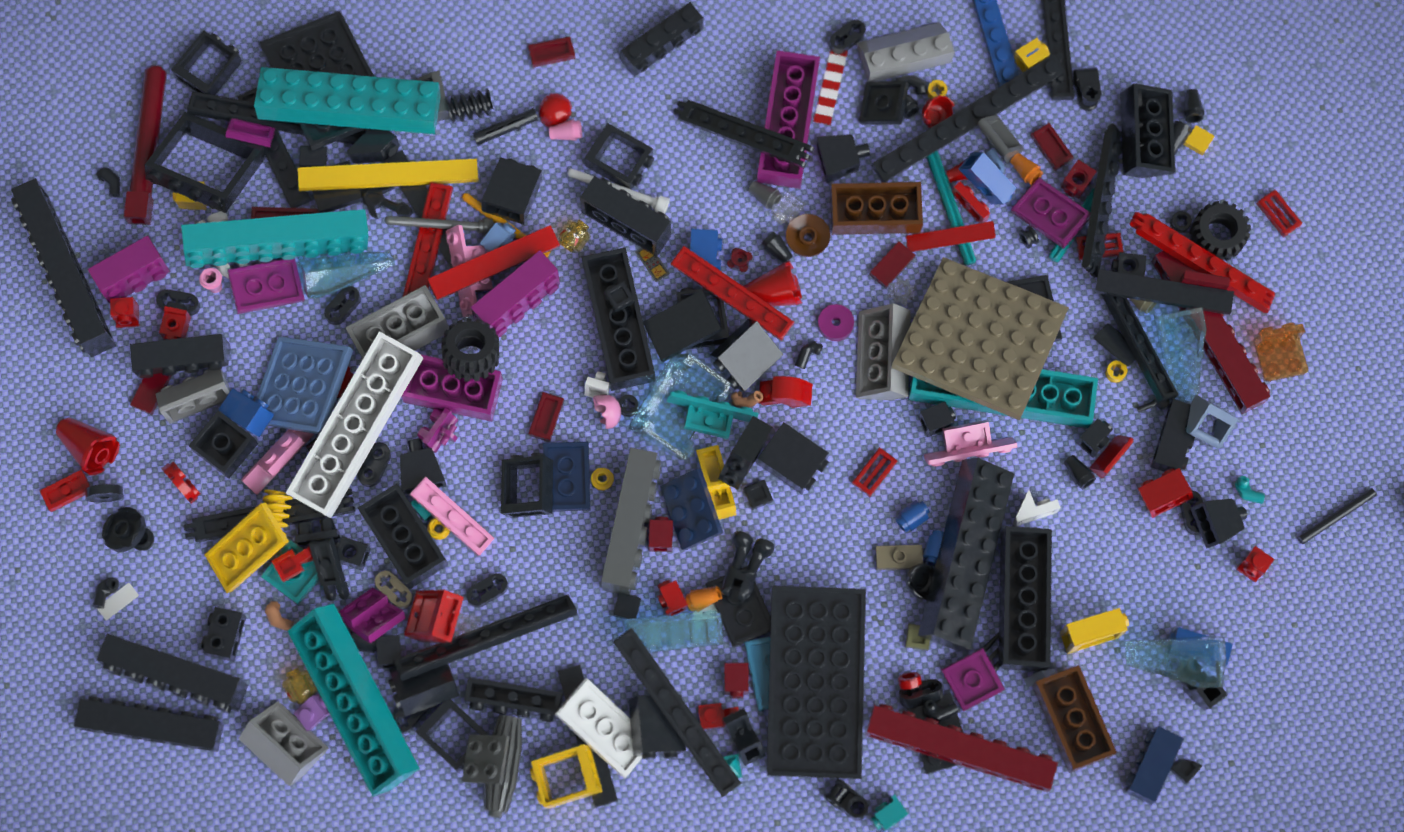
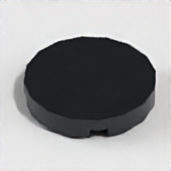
[102,507,146,552]

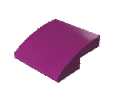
[338,587,406,644]

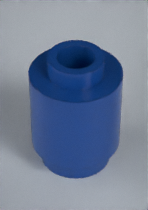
[895,500,930,533]
[923,530,944,566]

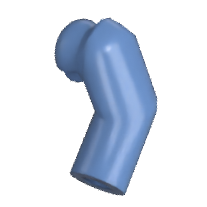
[986,149,1005,173]

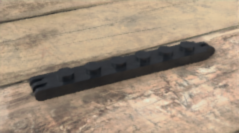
[673,99,815,168]
[1082,123,1122,278]
[183,489,356,542]

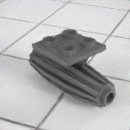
[462,715,522,818]

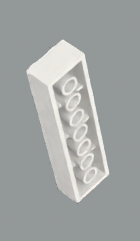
[286,331,423,518]

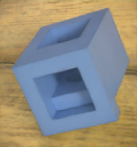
[480,222,516,252]

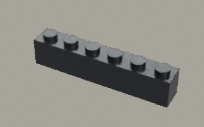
[74,696,224,752]

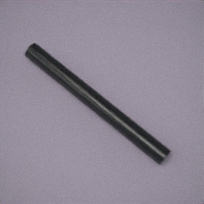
[1298,488,1377,544]

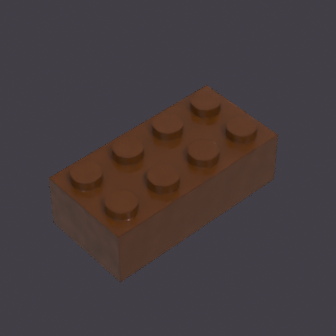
[830,182,923,235]
[1032,665,1117,773]

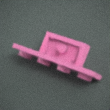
[446,225,493,317]
[924,420,1017,466]
[242,429,314,495]

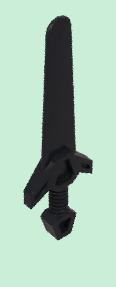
[359,187,413,219]

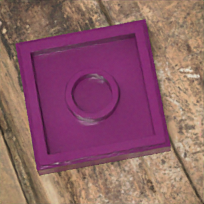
[941,648,1006,712]

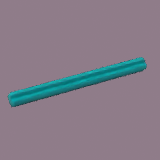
[927,151,976,266]

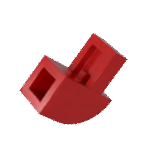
[759,376,813,408]

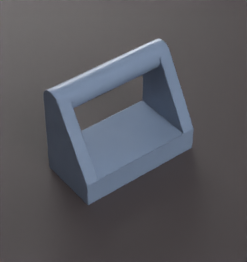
[1186,395,1239,449]

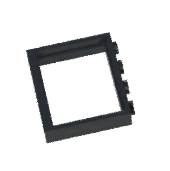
[145,111,265,213]

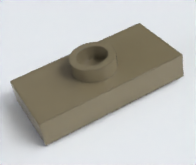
[876,545,923,570]

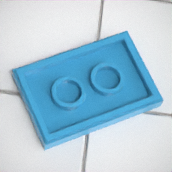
[744,637,770,712]

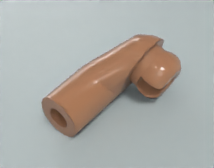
[731,391,763,408]
[265,601,294,631]

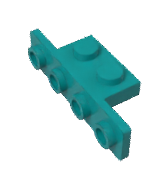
[666,390,759,439]

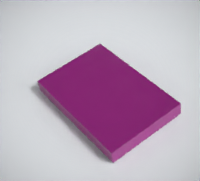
[1011,178,1090,249]
[227,259,305,314]

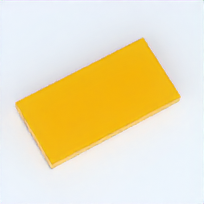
[204,502,289,593]

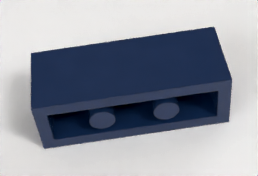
[1125,726,1184,805]

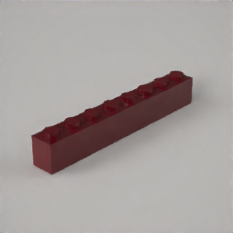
[1151,251,1271,414]
[865,704,1058,793]

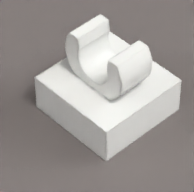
[584,371,610,398]

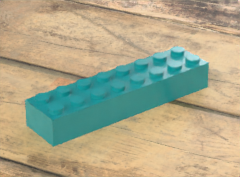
[254,67,441,134]
[181,209,369,268]
[908,369,1098,429]
[287,604,420,797]

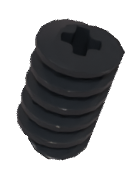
[445,88,493,124]

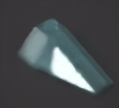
[297,252,395,298]
[1153,307,1207,403]
[1125,636,1226,687]

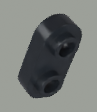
[357,442,391,487]

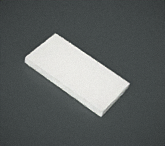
[555,678,642,778]

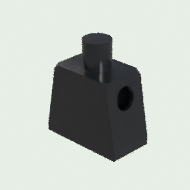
[816,135,870,183]
[400,438,447,496]
[1191,498,1247,549]

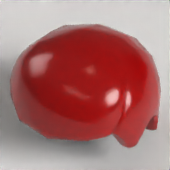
[538,93,572,127]
[922,95,954,129]

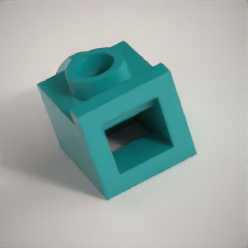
[870,794,909,832]

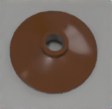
[786,214,830,257]

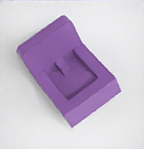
[294,693,330,731]

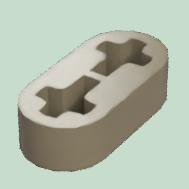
[375,571,413,609]

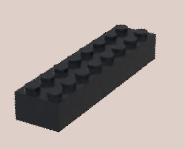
[11,178,116,357]
[918,458,1015,650]

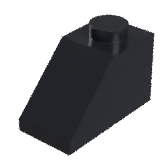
[346,129,400,164]

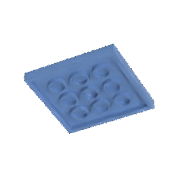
[255,336,354,434]

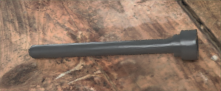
[385,216,493,236]

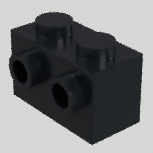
[201,607,246,662]

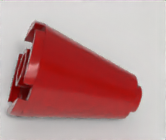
[743,261,803,307]
[56,417,120,475]

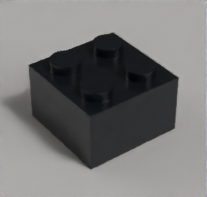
[189,410,258,479]

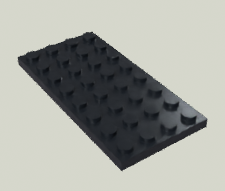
[766,586,866,779]

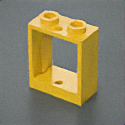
[1059,608,1129,654]
[530,744,603,809]

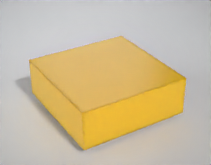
[1184,125,1215,156]

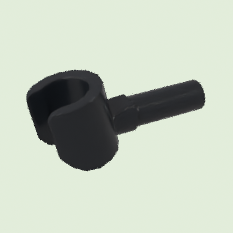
[1137,398,1170,413]

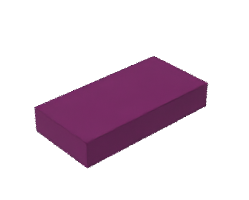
[226,118,275,147]

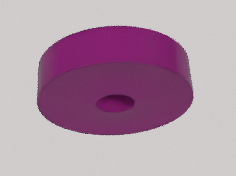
[818,304,854,341]

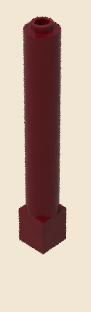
[124,65,167,225]

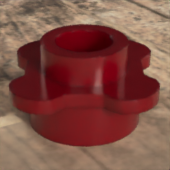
[727,248,753,273]

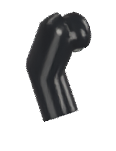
[896,75,928,95]

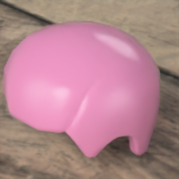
[593,395,621,429]

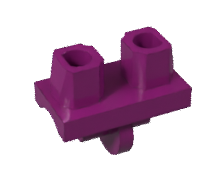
[417,408,458,453]

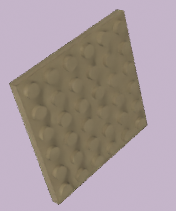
[892,257,1069,420]

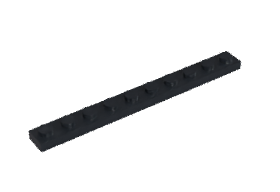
[871,54,1066,183]

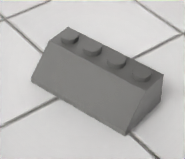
[856,22,955,82]
[345,285,449,360]
[856,303,911,400]

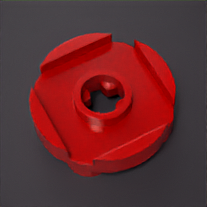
[161,462,201,504]

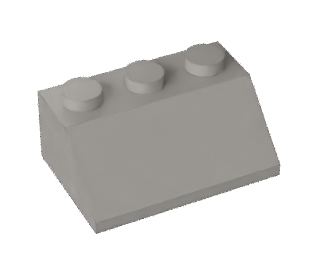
[156,369,231,424]
[239,701,329,787]

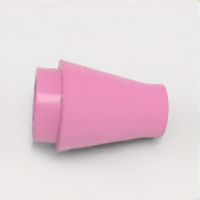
[549,119,582,141]
[199,268,222,293]

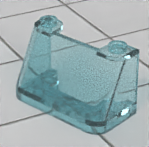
[628,353,731,460]

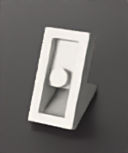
[1013,490,1061,527]

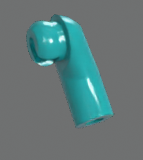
[1235,476,1265,504]

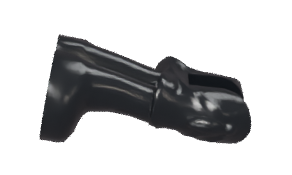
[721,531,775,602]

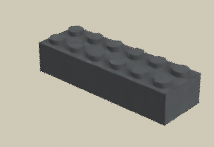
[601,447,662,595]

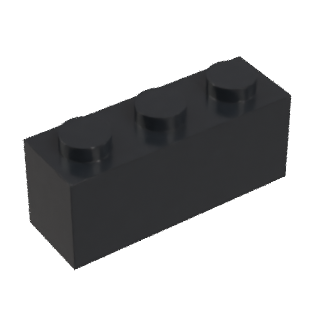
[1150,399,1195,472]

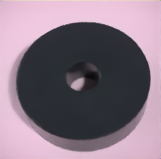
[85,484,124,503]

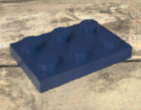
[543,441,591,512]
[660,468,723,550]

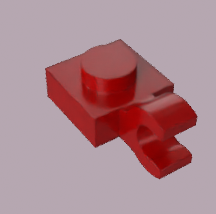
[272,547,313,582]
[698,703,739,730]

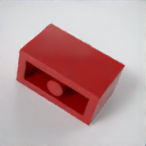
[1138,468,1194,518]

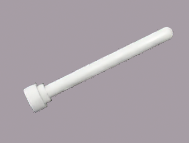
[568,169,670,214]

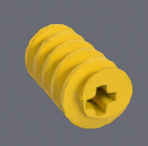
[262,490,293,535]

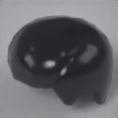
[905,563,934,600]

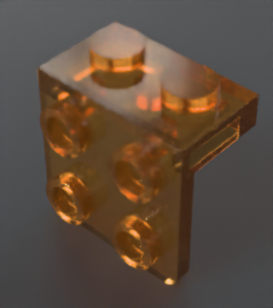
[1253,322,1308,382]

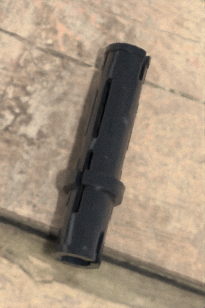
[473,108,539,146]

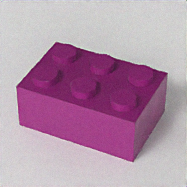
[88,235,170,303]

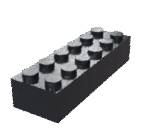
[582,247,655,391]
[998,526,1052,672]
[96,634,249,714]

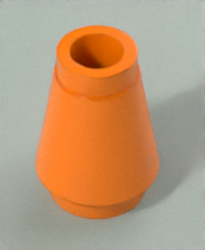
[1010,153,1043,185]
[686,586,722,612]

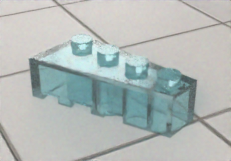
[624,610,725,653]

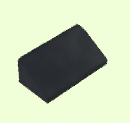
[1093,323,1135,367]

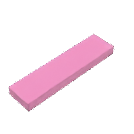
[409,477,495,556]

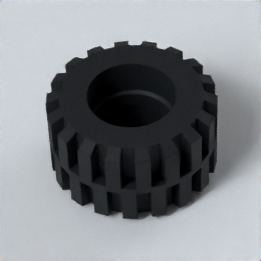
[1189,201,1251,261]
[441,318,499,382]

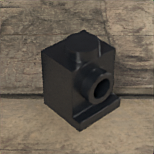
[1076,418,1113,458]

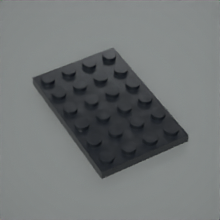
[259,10,374,151]

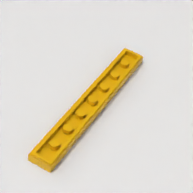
[298,159,478,191]

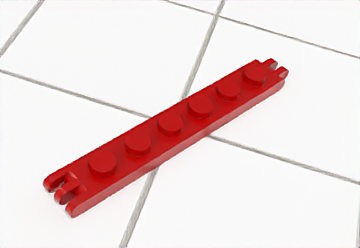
[1129,212,1275,313]

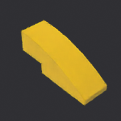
[696,445,737,520]

